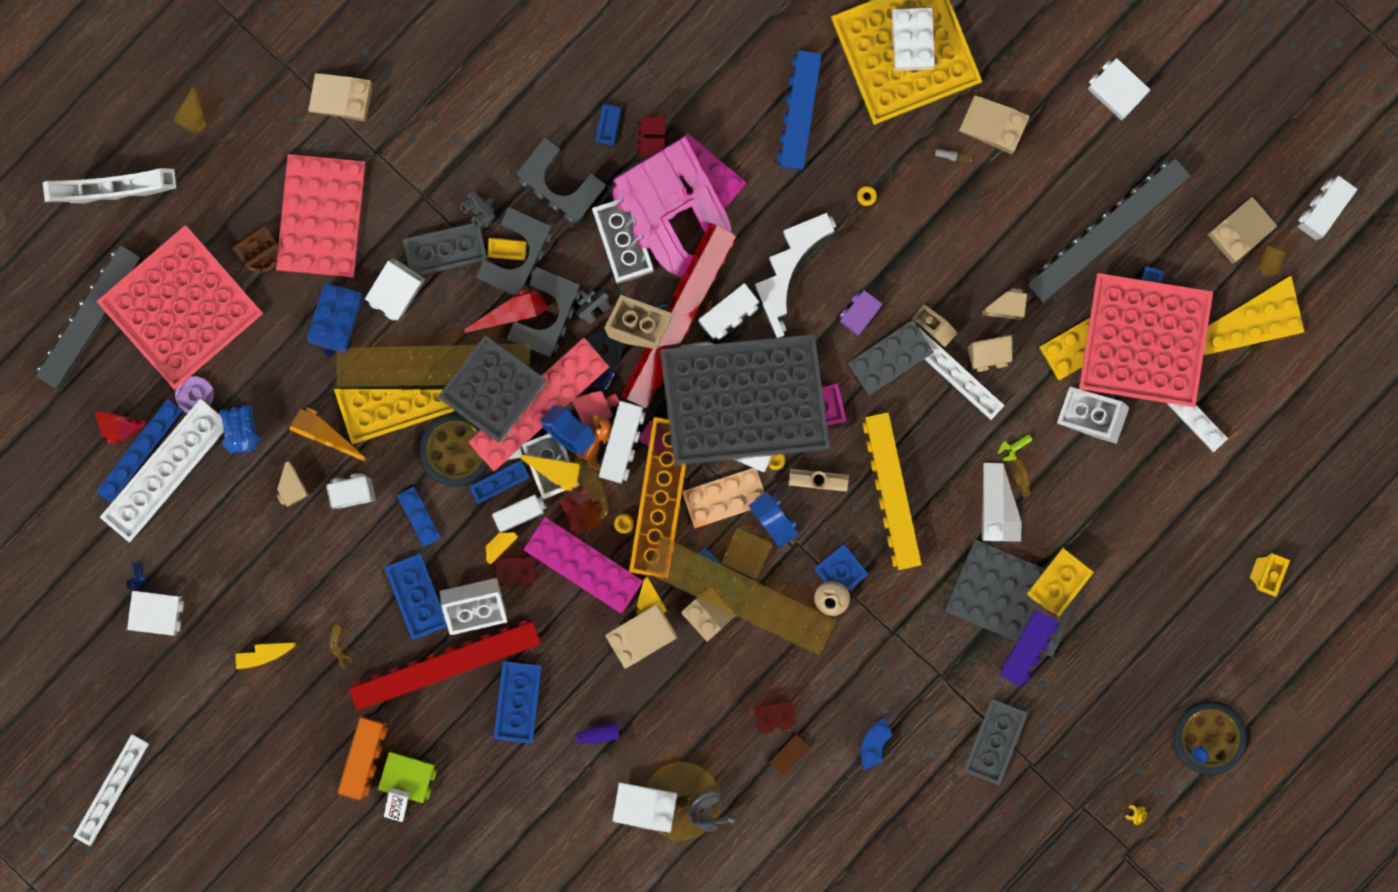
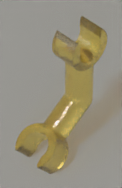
[329,625,353,669]

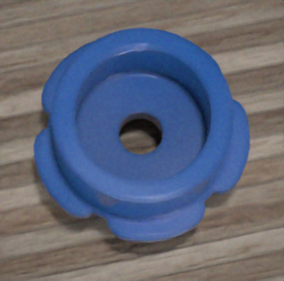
[1191,746,1210,763]

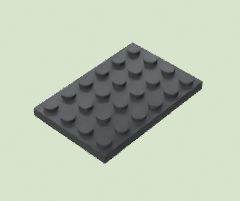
[945,540,1081,657]

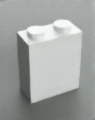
[1088,58,1150,120]
[365,258,425,320]
[492,495,546,533]
[127,591,184,636]

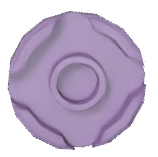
[175,376,215,413]

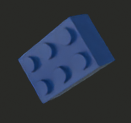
[307,283,363,353]

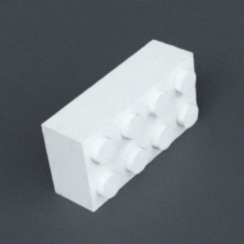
[592,199,654,284]
[599,401,646,484]

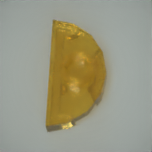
[1013,459,1031,498]

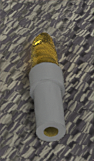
[935,148,972,163]

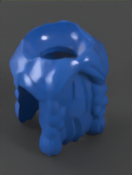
[220,405,261,454]

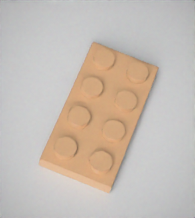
[682,468,765,528]

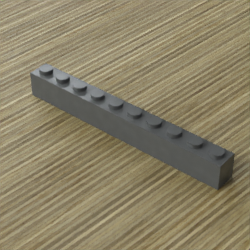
[1026,158,1190,304]

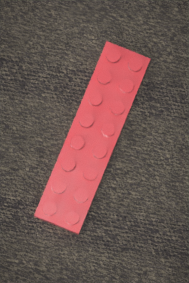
[468,338,609,471]

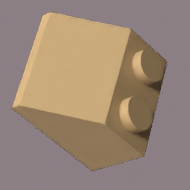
[982,289,1027,320]
[681,587,736,641]

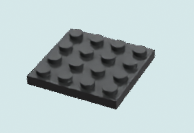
[438,335,548,444]

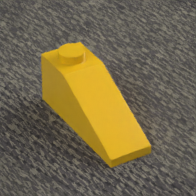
[521,455,580,491]

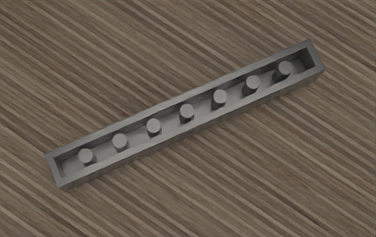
[36,245,143,390]

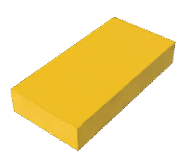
[487,238,528,261]

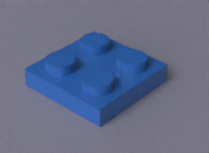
[814,544,868,591]

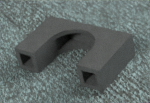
[516,138,607,223]
[476,207,553,296]
[507,267,582,358]

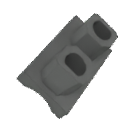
[460,190,495,228]
[575,289,612,324]

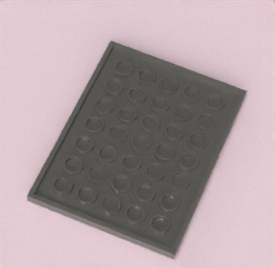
[660,334,830,466]

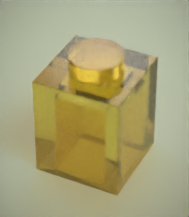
[1257,246,1286,277]

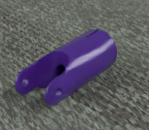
[575,722,620,744]

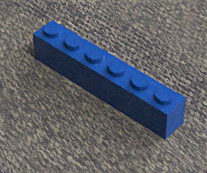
[777,50,822,171]

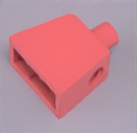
[572,391,620,428]

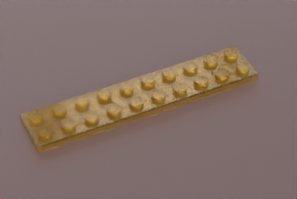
[337,344,530,388]
[645,536,836,656]

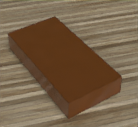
[769,734,810,776]

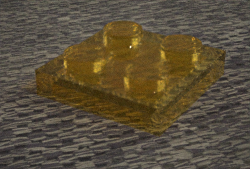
[722,528,773,579]

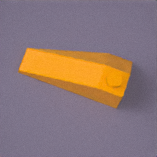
[289,407,366,461]

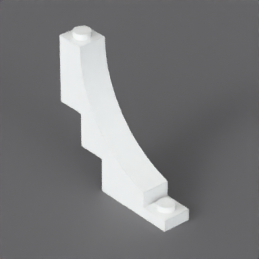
[755,213,836,338]

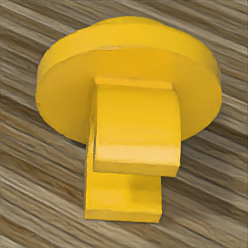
[1125,805,1147,825]

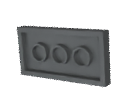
[403,223,487,276]
[848,320,934,395]
[963,698,1028,786]

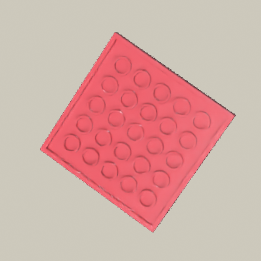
[96,225,263,390]
[1079,273,1213,407]

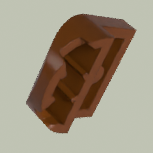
[232,224,280,273]

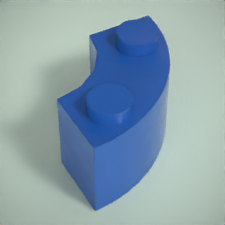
[539,405,596,455]
[748,492,798,548]
[860,717,893,770]

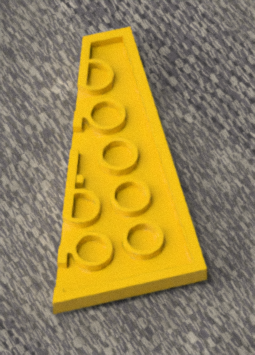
[1203,276,1304,356]
[334,389,455,445]

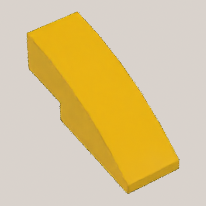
[236,642,296,669]

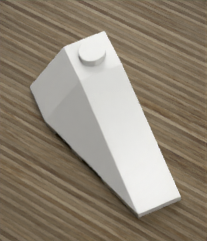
[982,463,1021,541]

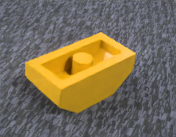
[486,531,519,564]
[1250,553,1290,597]

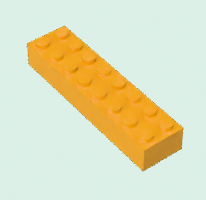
[629,417,686,578]

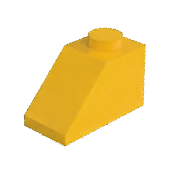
[636,577,667,615]

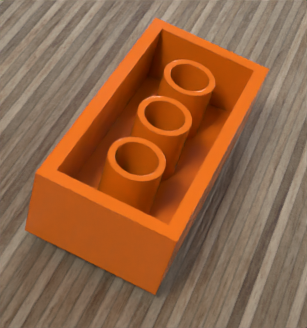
[338,716,388,800]

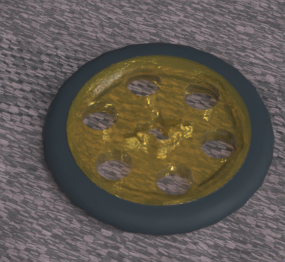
[419,413,488,487]
[1173,701,1247,775]

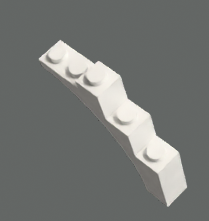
[43,169,176,203]

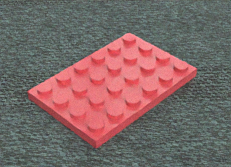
[276,154,366,278]

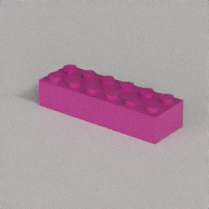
[524,517,643,614]

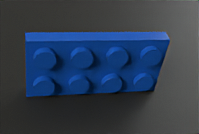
[384,554,448,640]
[494,661,542,743]

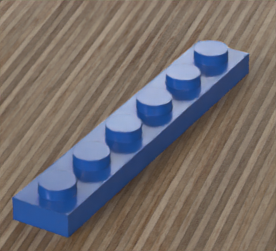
[96,399,183,503]

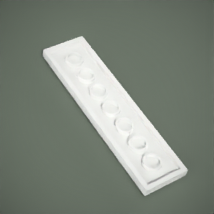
[100,399,224,543]

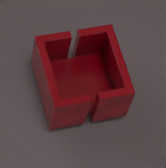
[637,116,665,160]

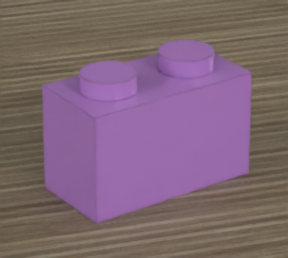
[840,290,882,336]

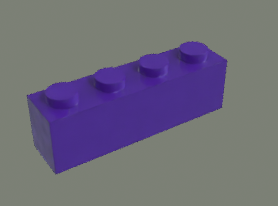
[1000,605,1060,686]

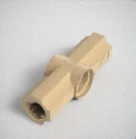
[789,469,849,492]

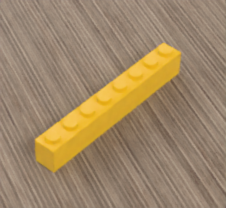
[862,413,922,570]

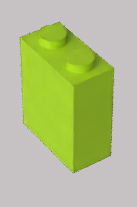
[378,751,437,803]

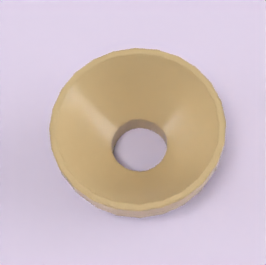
[815,581,850,616]

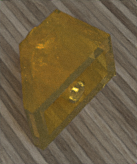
[173,88,206,134]

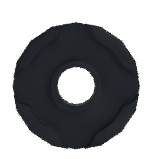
[587,330,623,368]

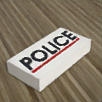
[384,788,409,822]

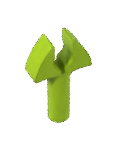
[998,434,1032,461]

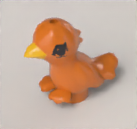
[575,415,613,471]

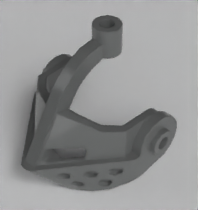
[688,790,736,832]

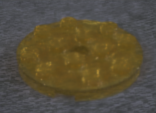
[645,762,721,841]

